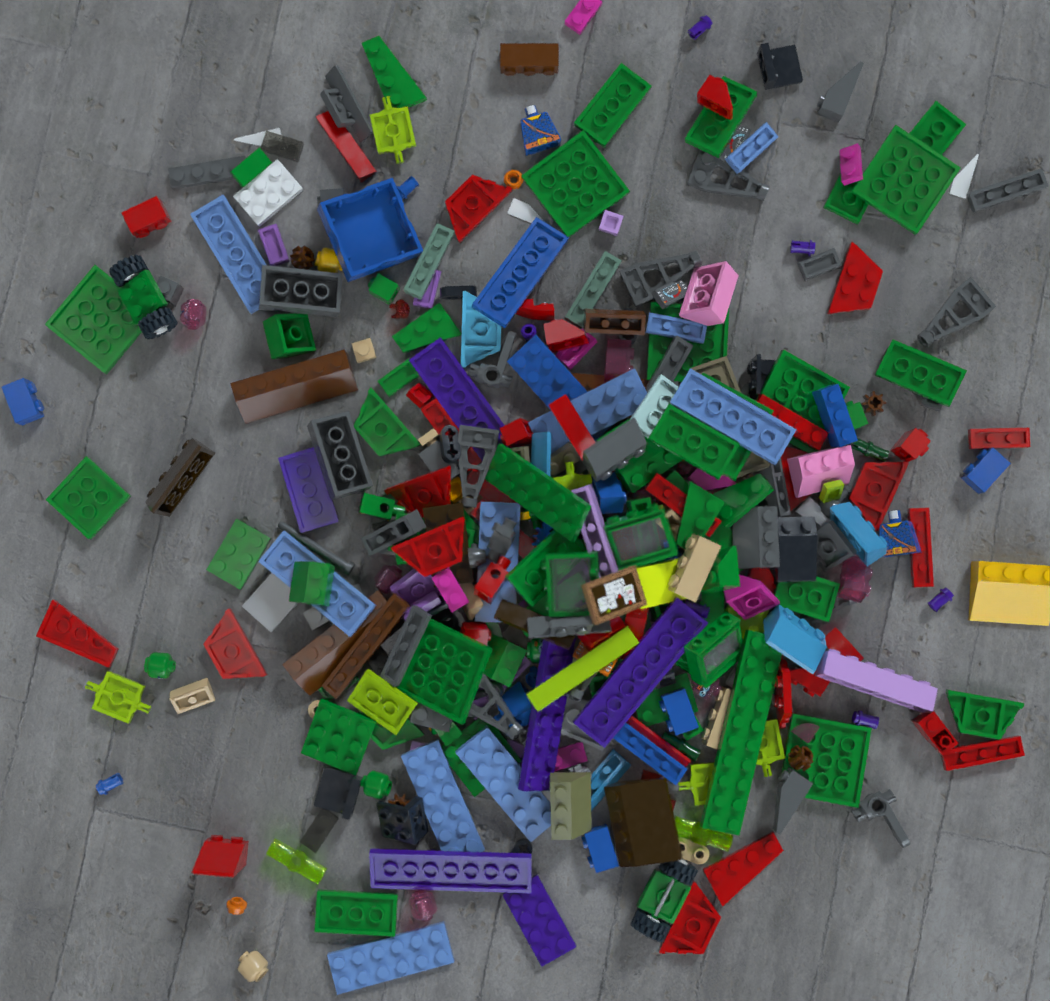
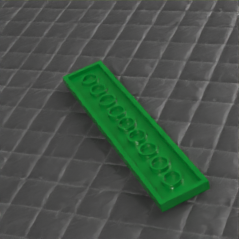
[700,629,782,836]

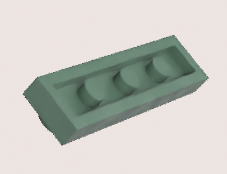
[403,223,455,300]
[565,251,622,328]

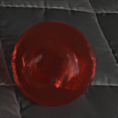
[389,299,410,319]

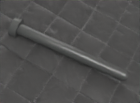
[278,521,355,576]

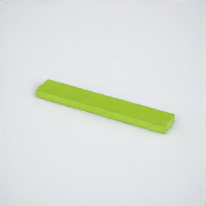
[526,626,639,712]

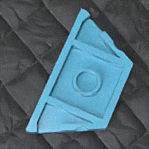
[461,291,501,368]

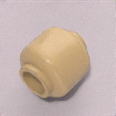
[238,950,268,982]

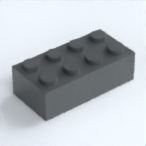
[258,265,342,317]
[307,411,373,500]

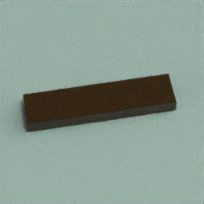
[494,599,576,650]

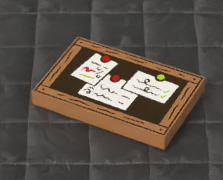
[581,565,647,625]

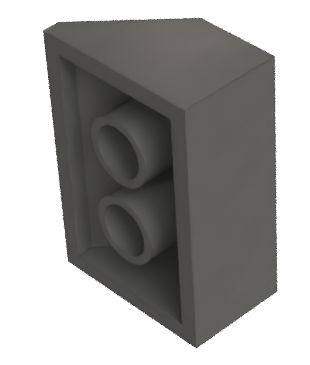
[582,417,647,482]
[731,506,780,569]

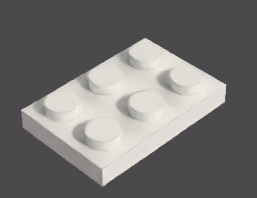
[233,159,303,227]

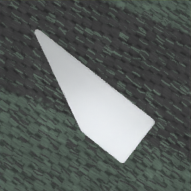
[234,128,283,148]
[950,154,979,198]
[508,198,543,223]

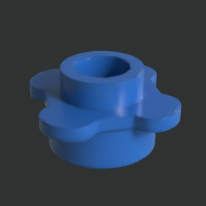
[525,666,538,688]

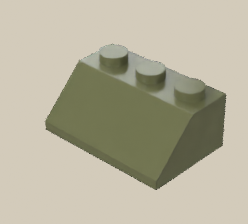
[550,772,592,840]

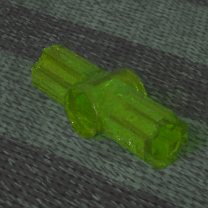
[674,815,733,852]
[266,838,327,884]

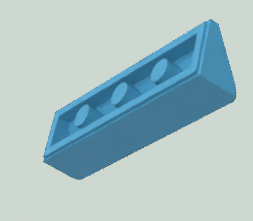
[531,432,551,476]
[591,749,631,812]

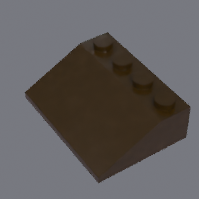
[145,438,215,517]
[604,778,683,867]

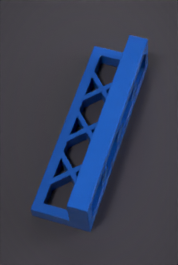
[613,723,688,785]

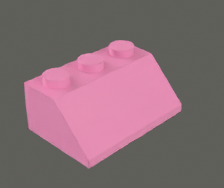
[679,261,739,326]
[787,445,855,498]

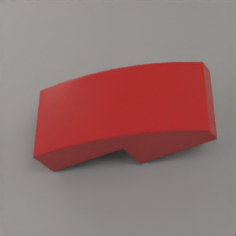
[516,299,555,320]
[825,627,864,662]

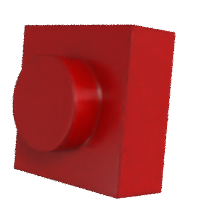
[406,382,434,408]

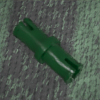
[847,438,889,462]
[661,731,701,762]

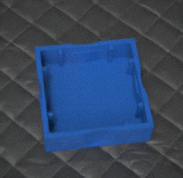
[317,178,423,282]

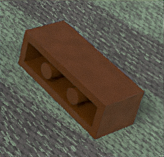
[500,43,559,76]
[584,309,646,335]

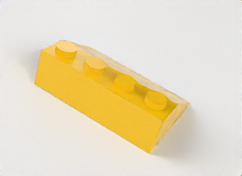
[969,561,1050,626]

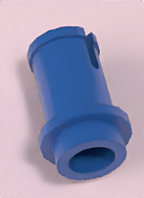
[396,176,419,200]
[96,772,124,795]

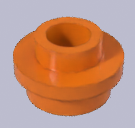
[504,170,523,190]
[226,897,247,915]

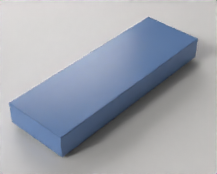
[725,122,778,174]
[645,312,707,344]

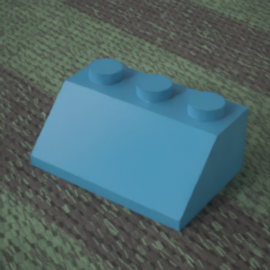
[830,502,887,567]
[763,605,827,674]

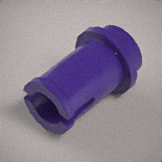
[687,15,713,40]
[790,240,816,256]
[521,324,537,342]
[927,587,954,612]
[685,599,710,619]
[852,710,879,729]

